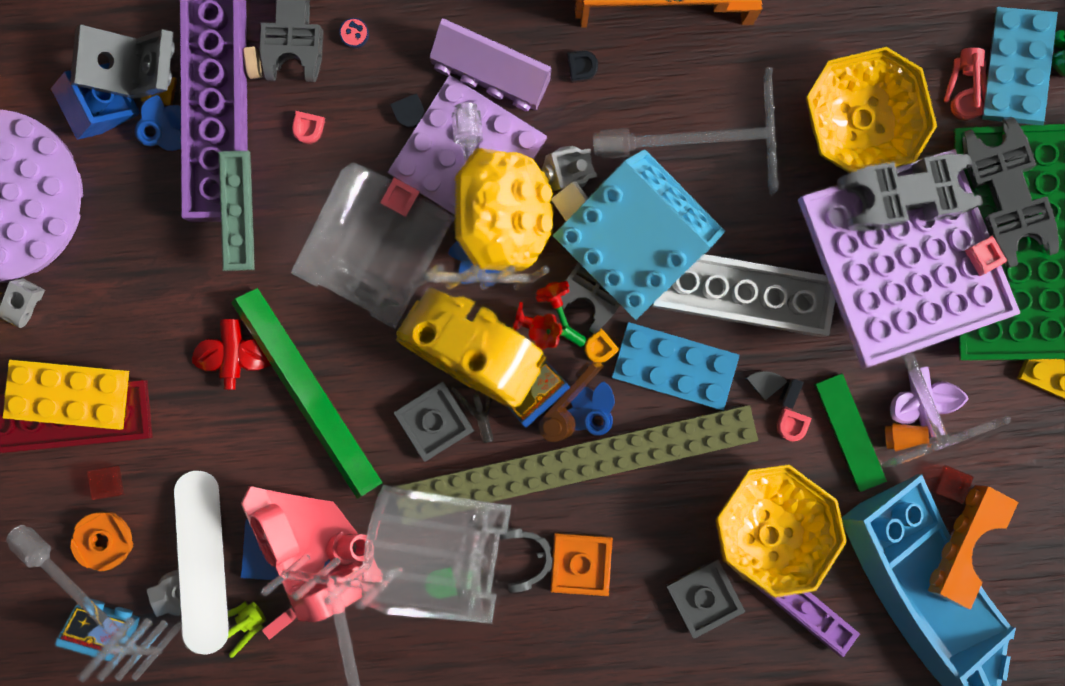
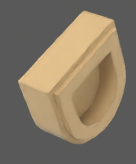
[243,47,262,79]

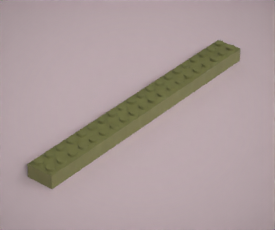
[394,405,758,523]

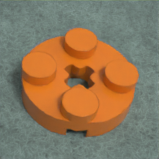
[71,512,133,571]

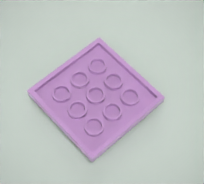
[388,75,547,216]

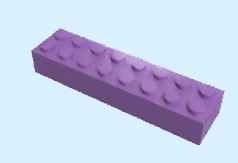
[180,0,248,222]

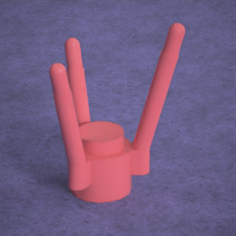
[944,48,987,108]

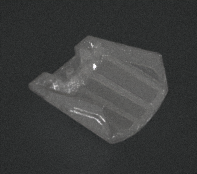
[291,162,455,329]
[362,485,511,624]

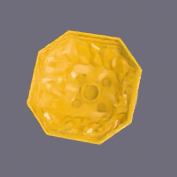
[806,47,937,173]
[455,148,554,272]
[716,465,847,598]

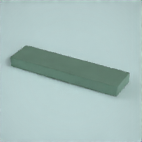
[219,151,255,271]

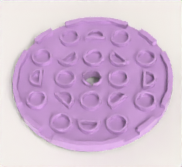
[0,110,83,283]

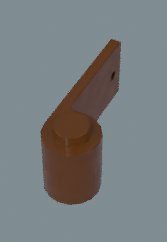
[539,362,604,442]

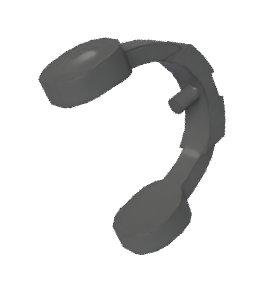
[498,528,553,593]

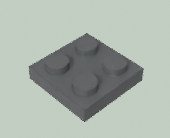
[394,382,474,462]
[666,559,745,639]

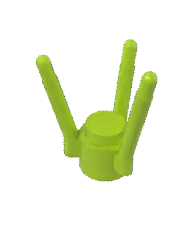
[227,602,266,658]

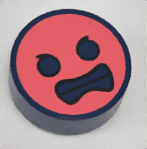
[339,18,369,49]

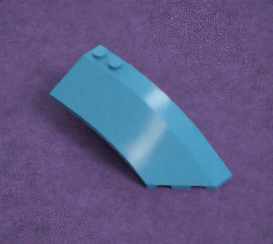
[841,474,1016,686]

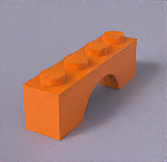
[927,485,1018,610]

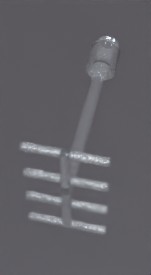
[593,67,778,196]
[412,102,549,290]
[882,351,1010,468]
[6,525,182,681]
[262,554,403,686]

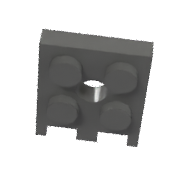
[70,24,175,99]

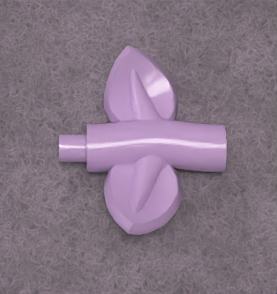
[890,366,969,438]

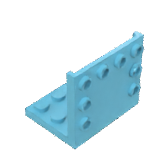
[553,149,725,320]

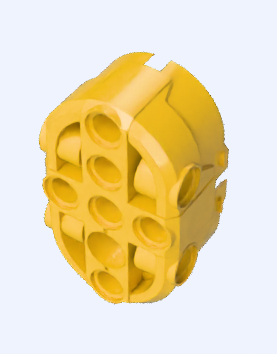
[396,288,546,408]

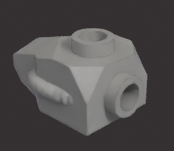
[542,146,597,191]
[146,569,182,617]

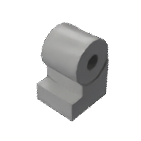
[0,278,45,328]

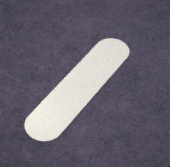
[174,471,229,654]

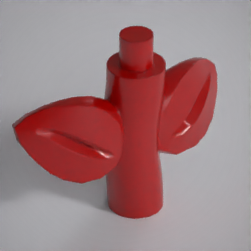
[192,319,271,390]

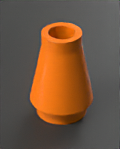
[885,423,929,452]

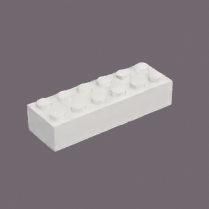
[651,254,835,337]

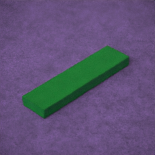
[814,373,887,492]

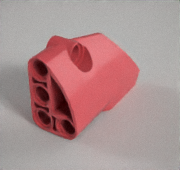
[241,486,383,622]

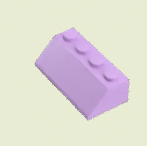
[430,18,551,111]

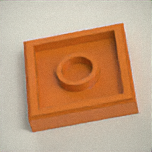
[550,533,613,596]

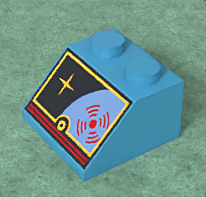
[56,599,140,662]

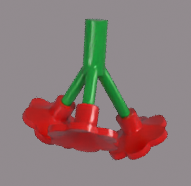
[512,281,587,350]

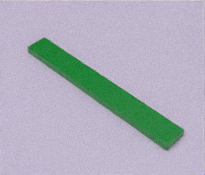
[231,288,383,499]

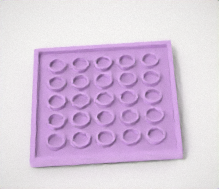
[798,149,1020,369]

